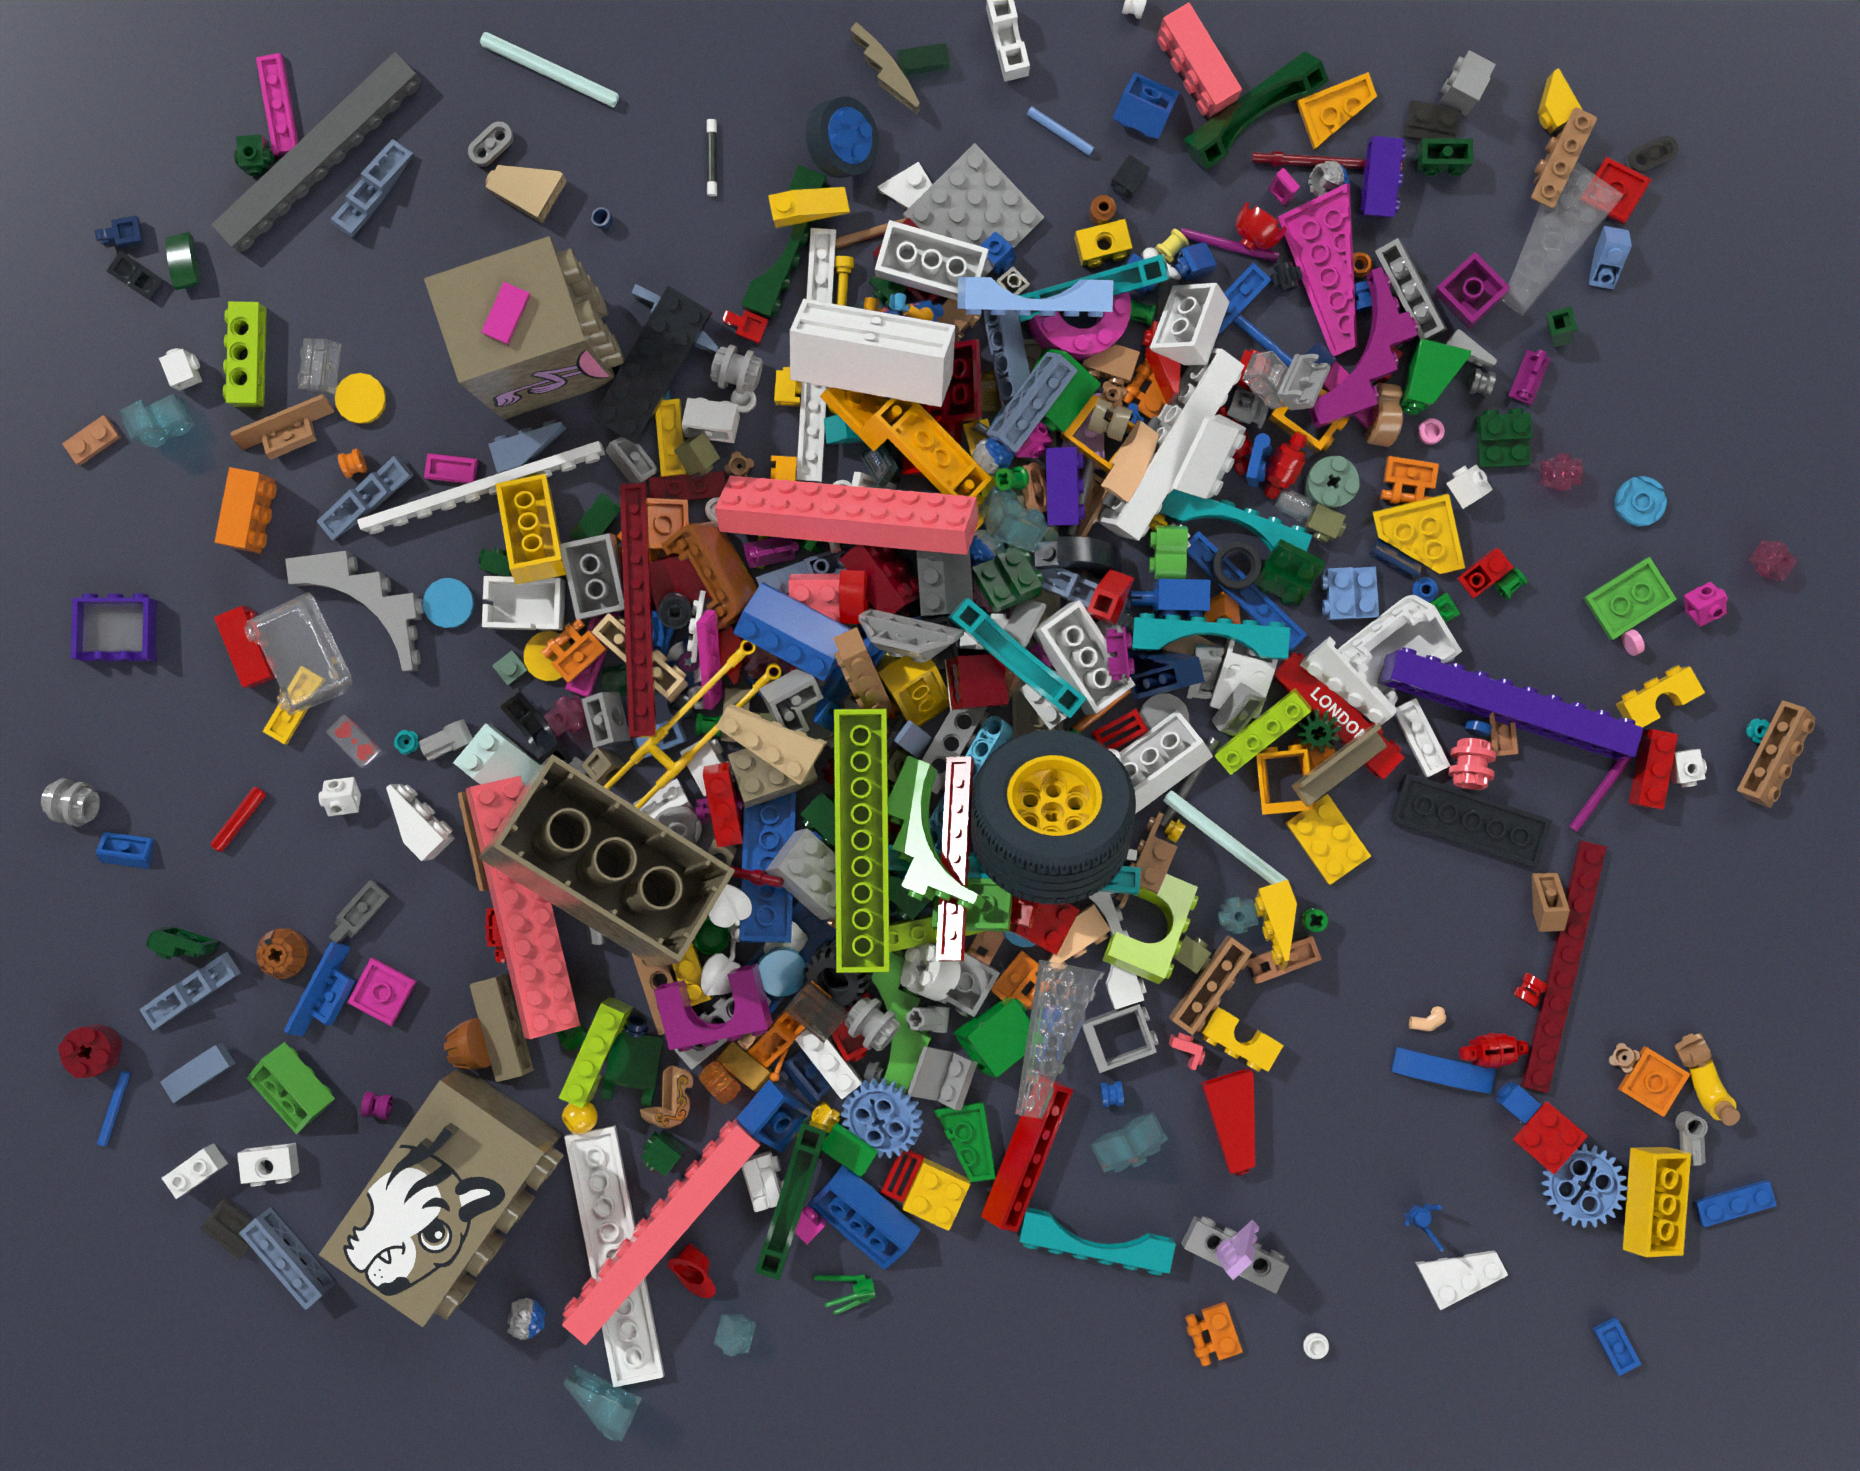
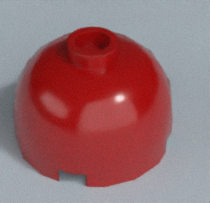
[1235,202,1287,251]

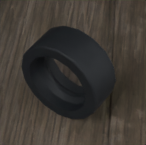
[1211,541,1262,591]

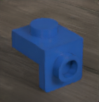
[980,232,1017,276]

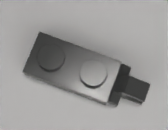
[329,879,391,943]

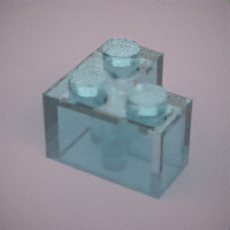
[118,394,195,447]
[979,485,1049,553]
[1090,1112,1168,1172]

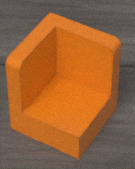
[1204,591,1241,638]

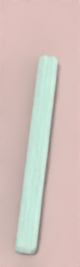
[480,32,619,107]
[1163,791,1287,884]

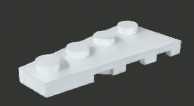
[1300,637,1397,726]

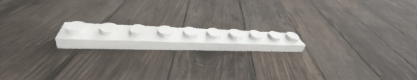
[796,228,836,483]
[357,441,605,534]

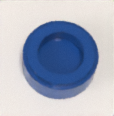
[1465,719,1492,737]

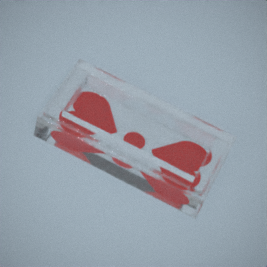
[326,714,381,768]

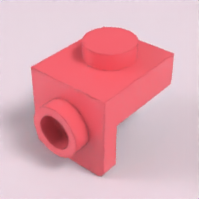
[1168,1032,1205,1071]

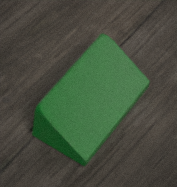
[821,1123,878,1177]

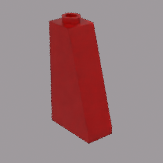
[1200,1068,1255,1176]

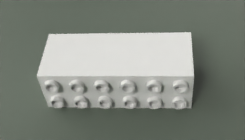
[790,299,955,407]

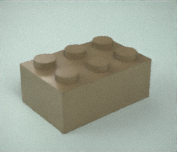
[728,748,818,808]

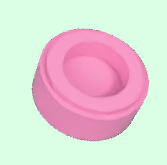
[1417,418,1445,445]
[1621,629,1645,656]

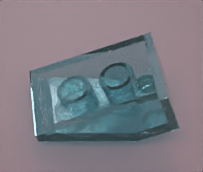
[563,1365,642,1441]

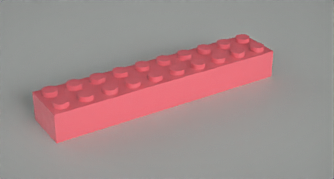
[715,476,979,555]
[465,776,580,1039]
[562,1118,760,1346]

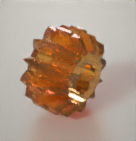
[699,1061,741,1104]

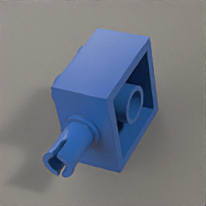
[1130,579,1210,619]

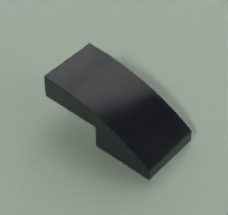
[106,251,164,301]
[405,1123,459,1167]

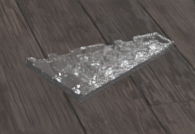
[1502,162,1623,316]
[1015,960,1105,1119]

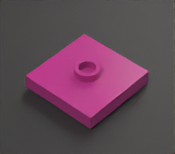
[347,957,417,1026]

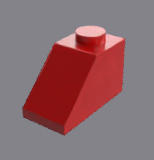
[718,625,747,685]

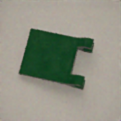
[601,1031,664,1106]

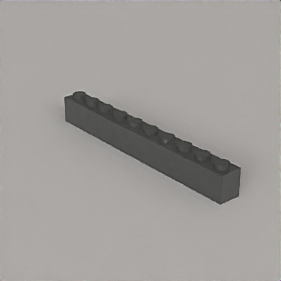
[211,52,422,253]

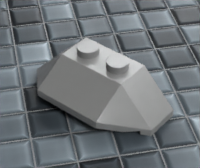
[859,609,965,662]

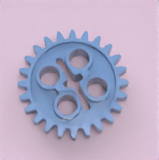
[841,1078,923,1158]
[1541,1143,1628,1228]

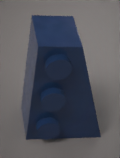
[1127,649,1205,700]

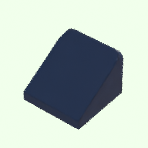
[1304,341,1337,366]

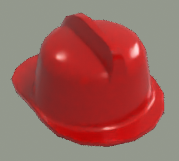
[667,1244,716,1298]

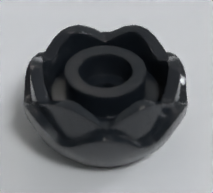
[667,690,695,720]

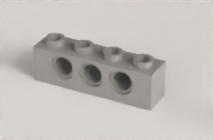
[1375,238,1447,340]
[922,708,989,794]
[674,995,772,1070]
[1181,1216,1289,1294]

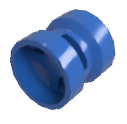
[1355,281,1372,313]

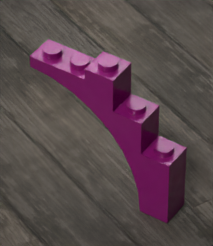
[1308,267,1418,429]

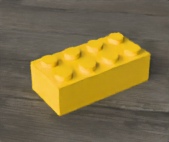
[495,474,566,585]
[1623,1147,1691,1257]

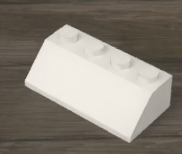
[1119,709,1213,814]

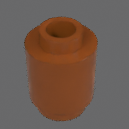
[1089,195,1116,226]

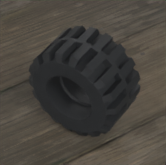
[803,939,873,1010]

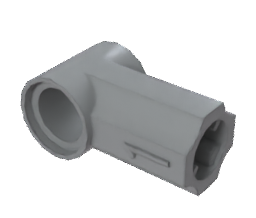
[419,719,473,761]
[906,1004,950,1033]
[1675,1111,1708,1166]

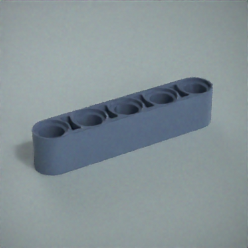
[983,309,1030,411]

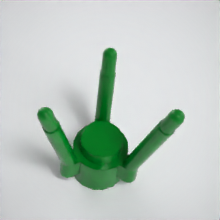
[813,1274,876,1315]

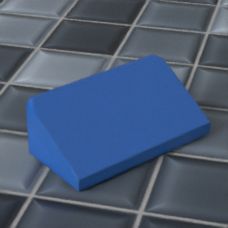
[95,832,154,869]

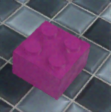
[1435,252,1511,330]

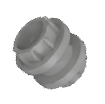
[710,344,763,395]
[41,778,100,827]
[845,997,900,1051]

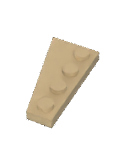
[716,704,827,785]

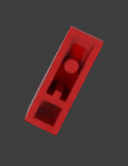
[1143,321,1181,405]

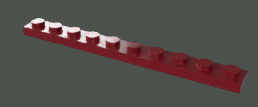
[620,482,657,738]
[1521,840,1607,1093]

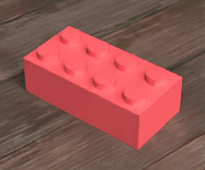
[1157,3,1242,120]
[788,573,840,679]

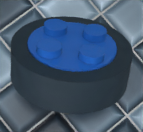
[806,96,879,179]

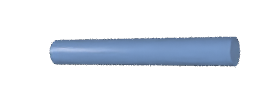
[1027,106,1095,156]

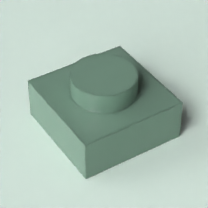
[492,650,528,686]

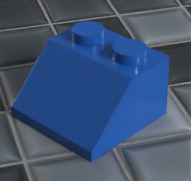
[1113,72,1180,139]
[737,1079,813,1153]

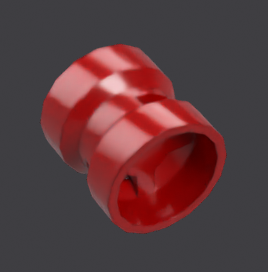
[1513,972,1548,1007]

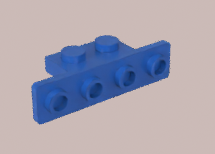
[284,942,355,1036]

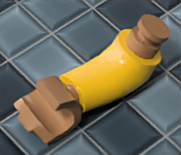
[1675,1033,1740,1126]

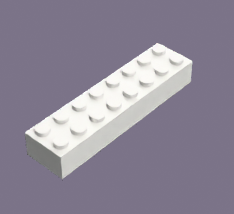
[1097,349,1245,541]

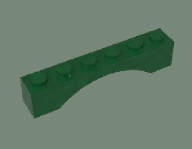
[1183,51,1329,170]
[741,165,830,321]
[801,792,934,920]
[755,1119,829,1280]

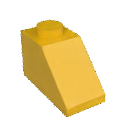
[1538,68,1582,134]

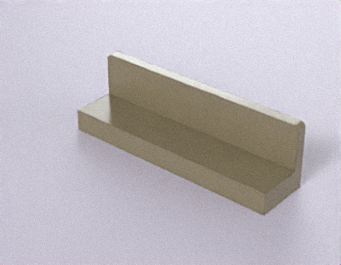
[1291,723,1387,806]
[470,973,534,1082]

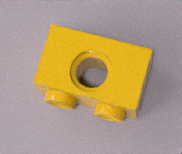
[1074,219,1132,268]

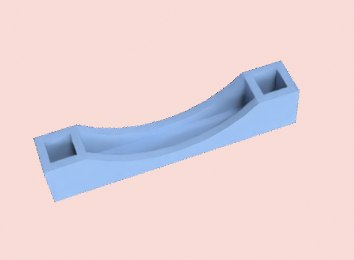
[957,277,1113,317]

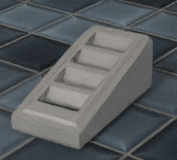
[1444,329,1497,370]

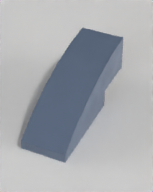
[893,720,934,759]
[160,1042,236,1103]

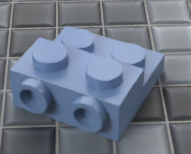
[1320,567,1379,621]

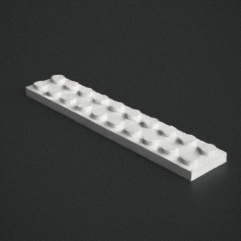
[565,1125,665,1387]

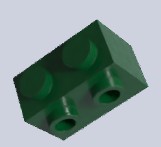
[1415,138,1473,176]
[641,1129,687,1177]

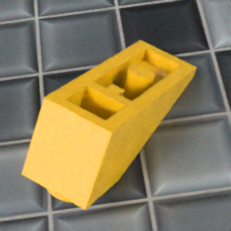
[768,187,850,228]

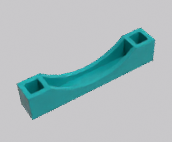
[1019,254,1171,322]
[1159,489,1312,552]
[948,598,1087,718]
[1132,613,1290,660]
[1018,1207,1176,1276]

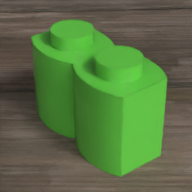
[1149,526,1188,579]

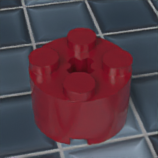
[58,1024,122,1078]

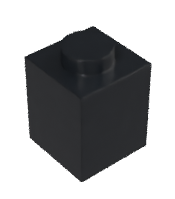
[1110,154,1150,200]

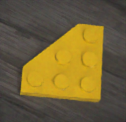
[1372,494,1465,574]

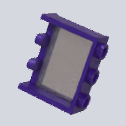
[71,593,158,661]

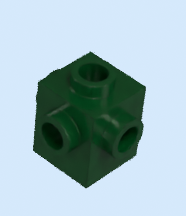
[234,134,274,176]

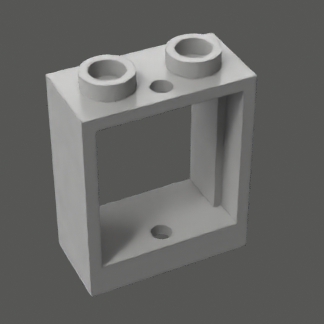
[1080,1003,1159,1073]

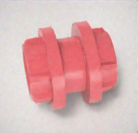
[1448,738,1496,790]

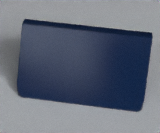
[1369,539,1422,579]
[781,1048,832,1104]

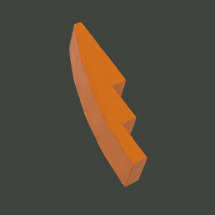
[747,981,832,1068]

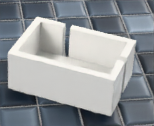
[482,576,566,631]

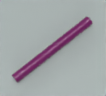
[1181,228,1279,262]
[1569,758,1632,833]

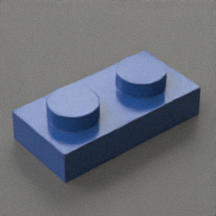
[1592,1317,1642,1376]

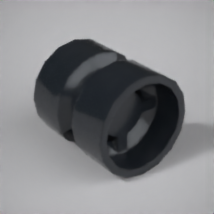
[658,591,692,629]

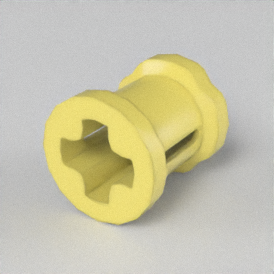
[1155,229,1189,263]

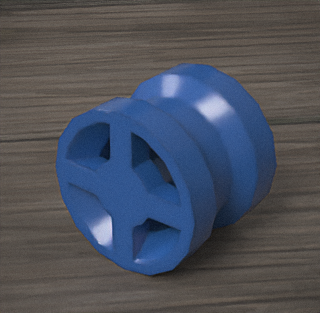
[1101,1081,1124,1108]

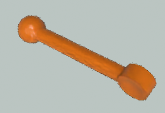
[770,1046,790,1082]

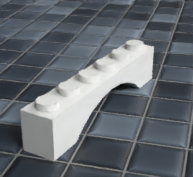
[1089,891,1147,1010]

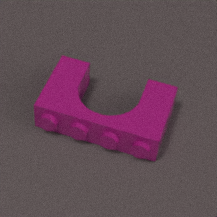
[654,963,773,1052]

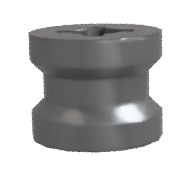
[1467,368,1496,398]

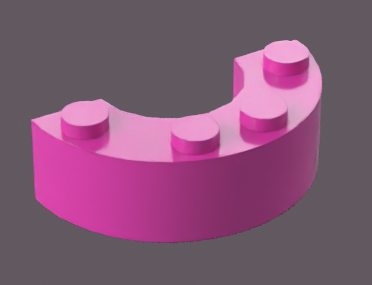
[1027,292,1131,361]

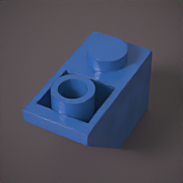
[1175,242,1217,284]

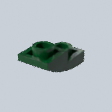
[166,232,200,290]
[569,492,621,540]

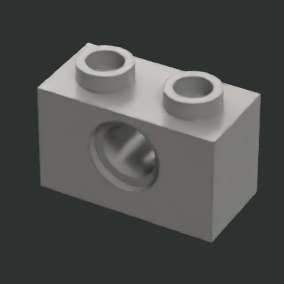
[581,692,631,748]

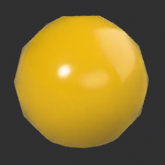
[562,1102,598,1135]

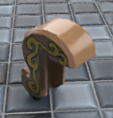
[1364,382,1403,447]
[640,1065,693,1128]

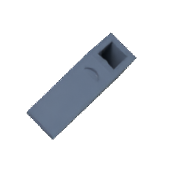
[488,420,566,474]

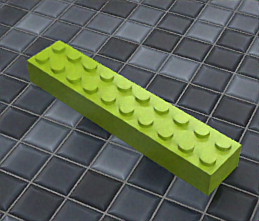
[834,709,890,973]

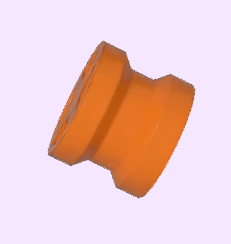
[338,448,367,478]

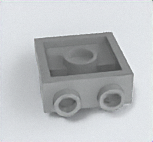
[939,952,1000,1017]

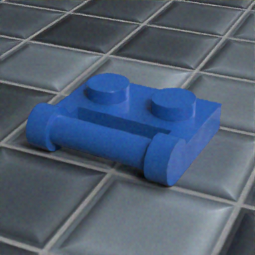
[1246,433,1272,488]

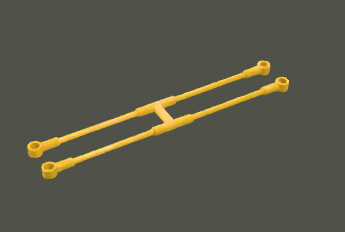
[603,639,782,809]

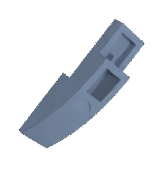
[755,544,853,595]

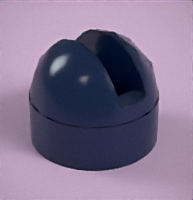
[591,207,613,230]

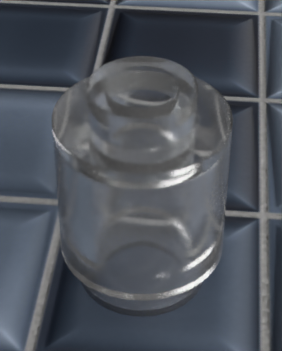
[1274,489,1314,522]

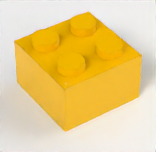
[903,1158,970,1231]

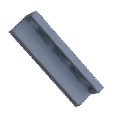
[986,352,1078,453]
[239,1207,336,1310]

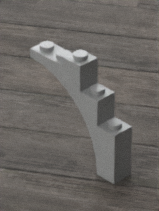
[285,551,424,672]

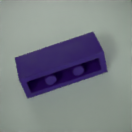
[1359,136,1406,219]
[1046,447,1085,526]

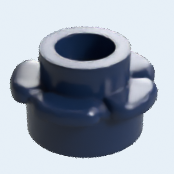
[623,1015,648,1038]

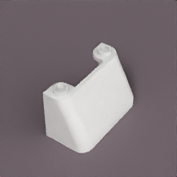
[1338,595,1462,706]

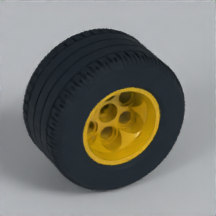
[971,729,1136,905]

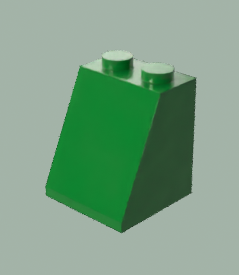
[1400,339,1472,415]
[1031,348,1101,433]
[953,997,1043,1078]

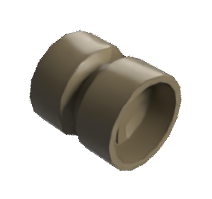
[1087,398,1133,442]

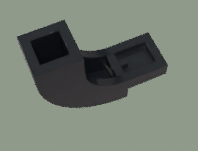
[1035,536,1121,579]
[497,687,573,764]

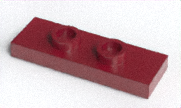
[649,471,726,501]

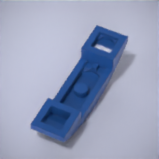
[813,638,887,732]
[1391,1047,1496,1094]

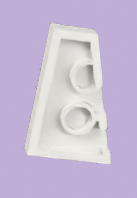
[1415,1250,1508,1310]

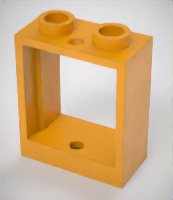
[1268,388,1350,454]
[1060,394,1135,473]
[1256,744,1316,815]

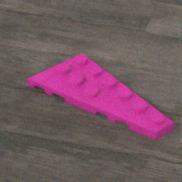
[1278,183,1358,357]

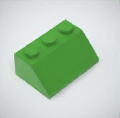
[247,1042,335,1135]

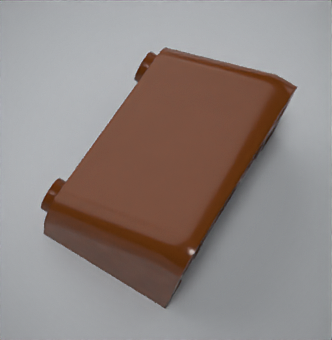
[661,521,758,630]

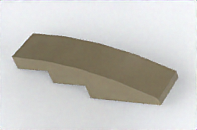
[850,22,920,115]

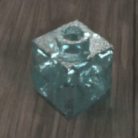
[1217,896,1259,935]
[714,1314,756,1356]

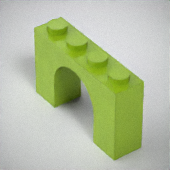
[1102,874,1198,984]
[559,997,633,1108]

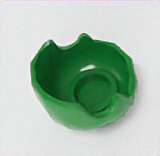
[693,917,731,956]

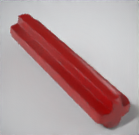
[210,787,266,852]

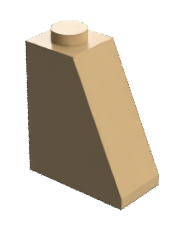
[485,165,567,223]

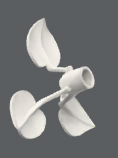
[701,884,808,996]

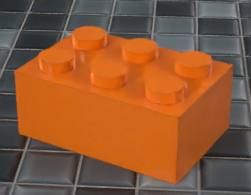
[214,467,277,554]

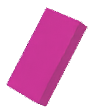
[1269,168,1300,206]
[481,282,531,345]
[424,453,479,484]

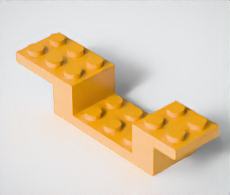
[820,387,995,531]

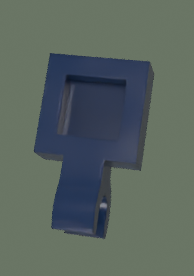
[95,216,144,247]

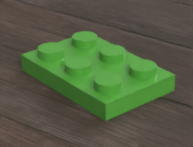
[1583,557,1677,640]
[932,878,1013,932]

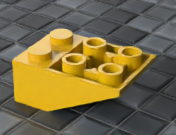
[1253,879,1297,971]

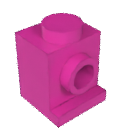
[795,1206,826,1244]

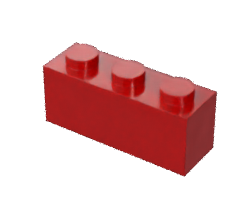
[214,606,278,688]
[1629,729,1678,809]
[703,762,743,848]

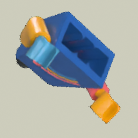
[863,293,944,322]

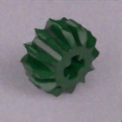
[1297,709,1341,753]

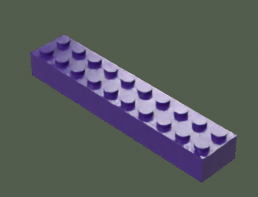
[1378,647,1643,760]

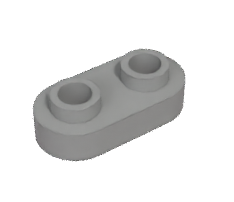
[468,122,513,167]

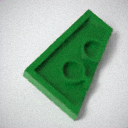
[934,1102,996,1182]

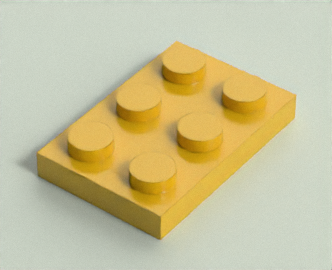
[1285,794,1371,885]

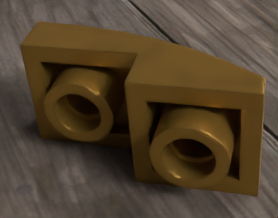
[716,1040,773,1093]

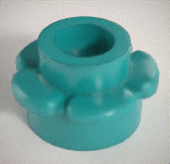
[1746,718,1770,743]
[394,730,419,755]

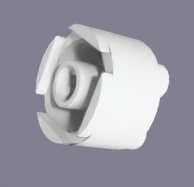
[900,943,961,1001]

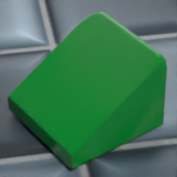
[556,1020,588,1051]

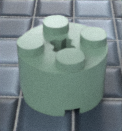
[1303,456,1360,510]

